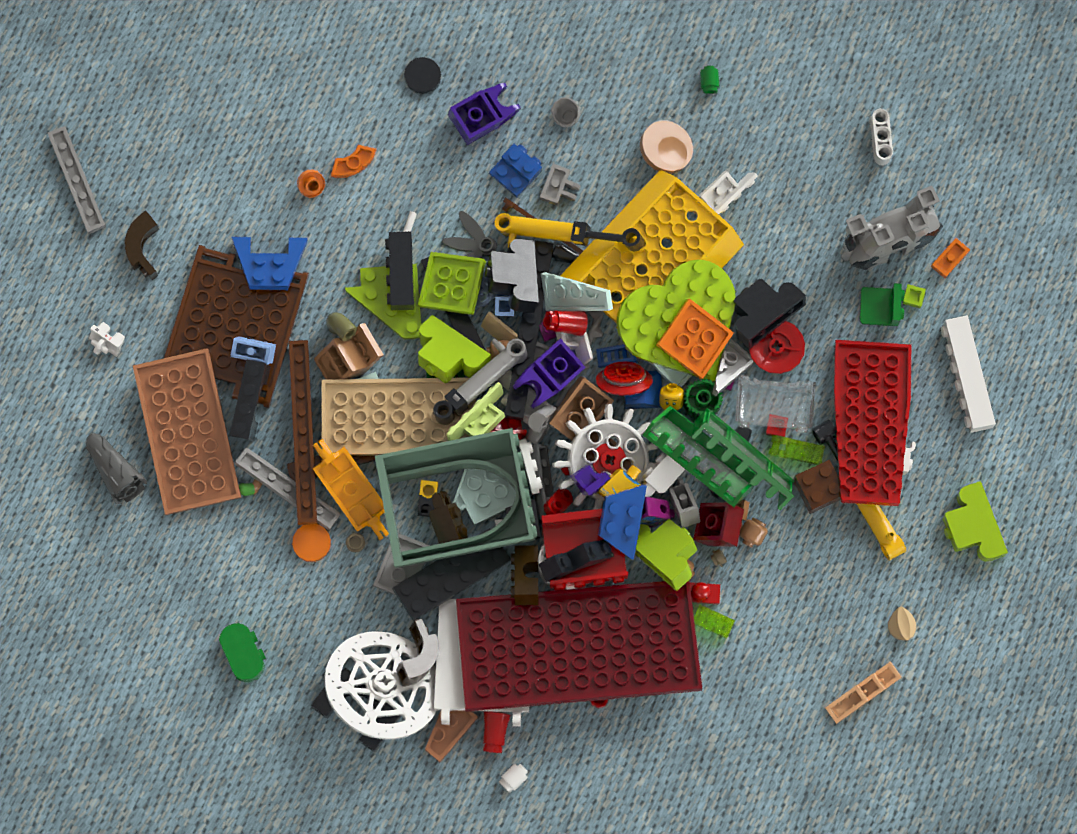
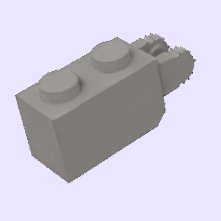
[668,477,700,528]

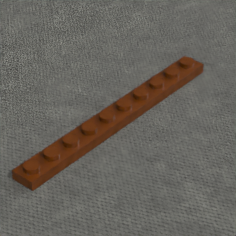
[289,340,317,525]

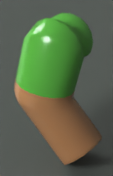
[239,479,263,496]

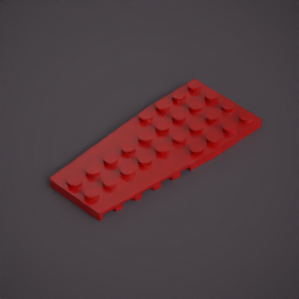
[834,340,912,506]

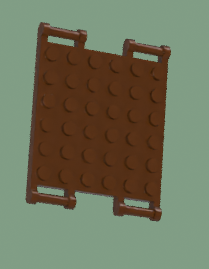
[164,245,309,408]

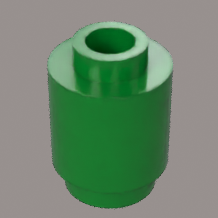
[700,65,719,94]

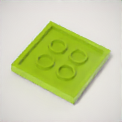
[418,252,486,315]

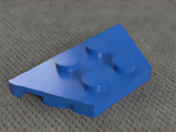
[598,484,647,560]

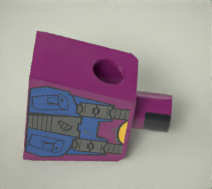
[640,497,675,527]

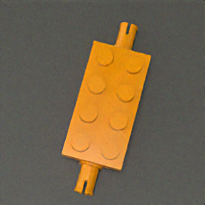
[312,439,389,540]

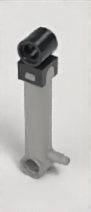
[433,339,527,425]

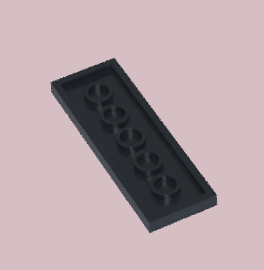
[392,528,511,621]

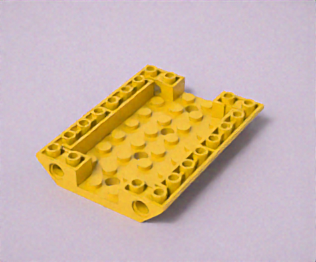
[560,170,744,329]

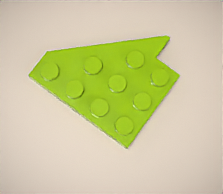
[345,264,422,340]

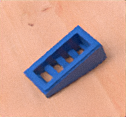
[596,344,638,368]

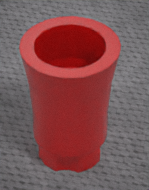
[543,311,588,337]
[483,711,511,754]

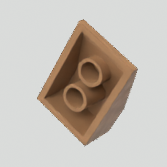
[549,376,614,441]

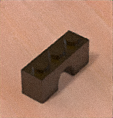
[511,545,539,605]

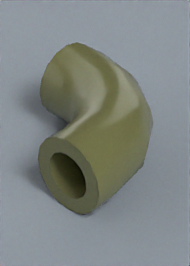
[326,312,357,341]

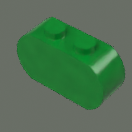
[219,623,266,682]

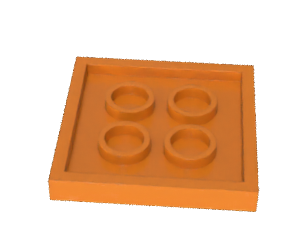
[656,298,734,379]

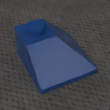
[624,370,662,409]

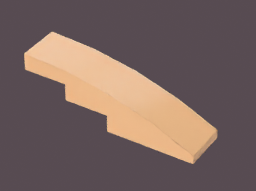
[825,661,902,724]

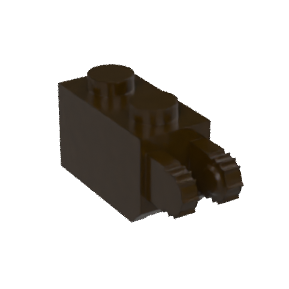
[429,491,468,544]

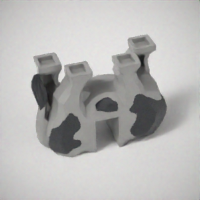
[841,186,943,270]

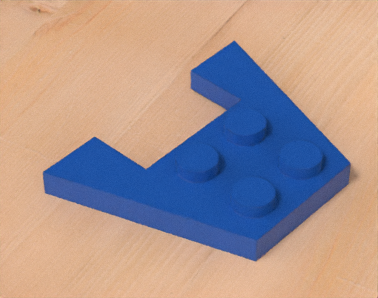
[232,237,308,290]

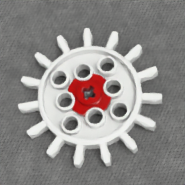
[552,404,658,510]

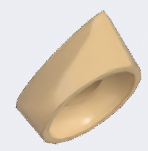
[888,606,916,640]

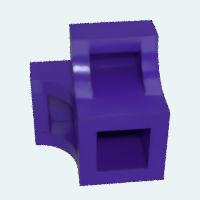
[570,465,610,496]

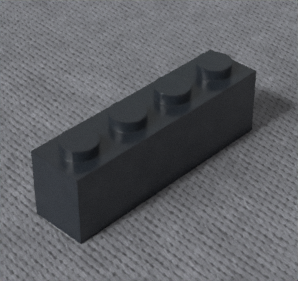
[385,231,414,311]

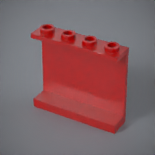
[541,508,628,590]

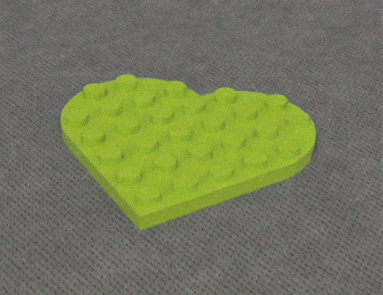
[617,260,736,382]

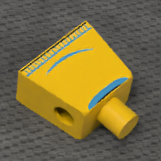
[597,465,641,498]

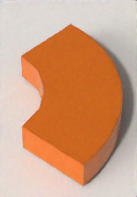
[331,145,376,178]

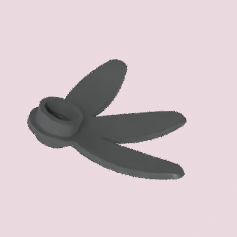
[442,211,497,258]

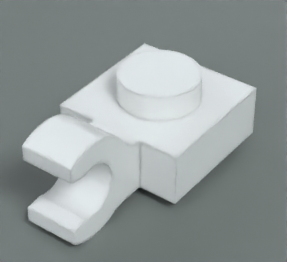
[902,442,916,475]

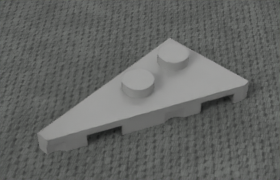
[712,338,754,396]

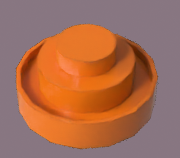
[297,169,325,198]

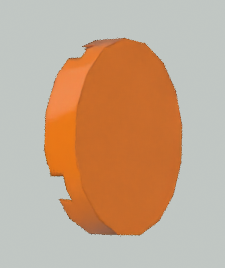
[292,524,331,562]

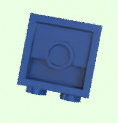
[489,143,542,198]

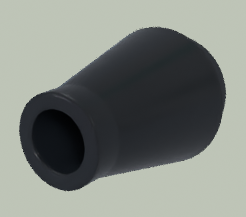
[552,243,580,263]

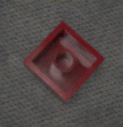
[693,502,744,547]

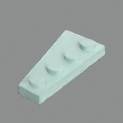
[541,272,613,311]

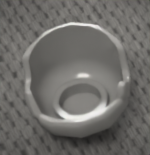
[551,97,581,128]

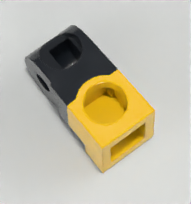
[418,480,439,517]

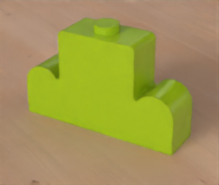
[418,315,491,383]
[942,481,1008,562]
[635,519,697,591]

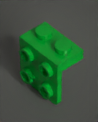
[860,283,905,326]

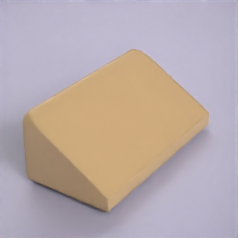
[481,312,518,341]

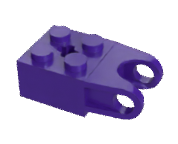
[448,83,521,146]
[513,339,586,409]

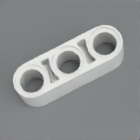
[870,109,893,166]

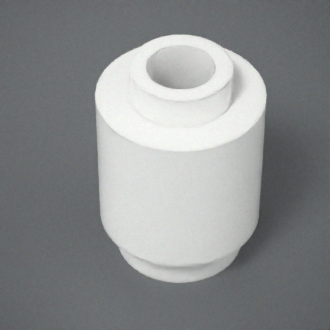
[499,763,528,793]

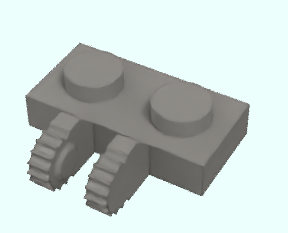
[540,164,581,205]

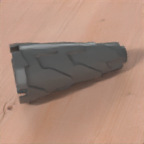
[86,433,147,504]

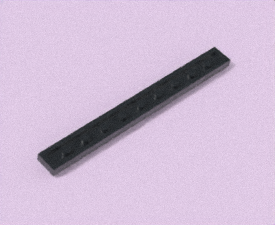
[504,240,554,421]

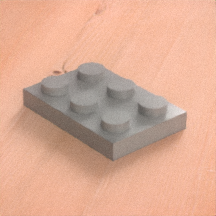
[373,533,430,595]

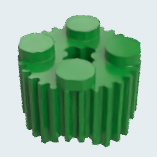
[684,379,723,420]

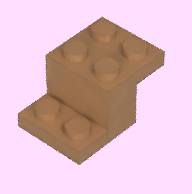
[314,323,384,380]

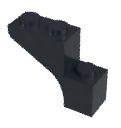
[538,540,614,582]

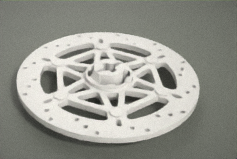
[325,632,436,739]

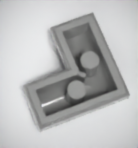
[526,405,557,444]

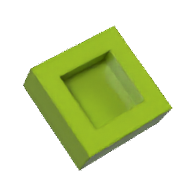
[902,284,926,308]

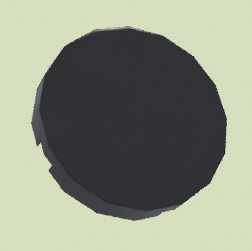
[404,57,441,94]

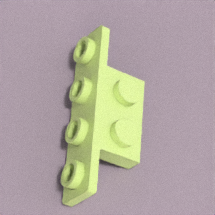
[447,382,505,441]

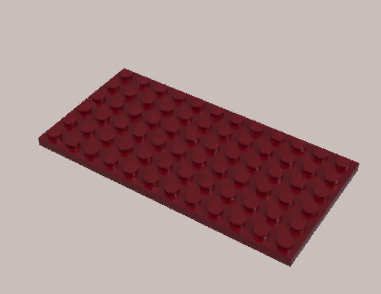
[456,581,703,712]

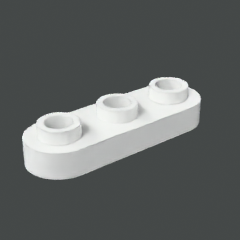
[519,439,542,495]

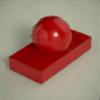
[690,582,721,605]

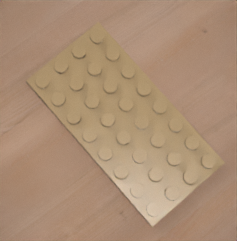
[322,378,476,456]

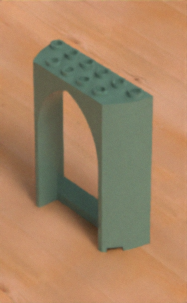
[375,428,538,568]

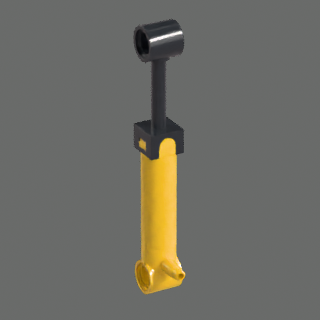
[494,213,644,252]
[811,420,907,561]

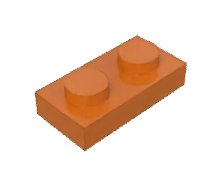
[931,238,970,278]

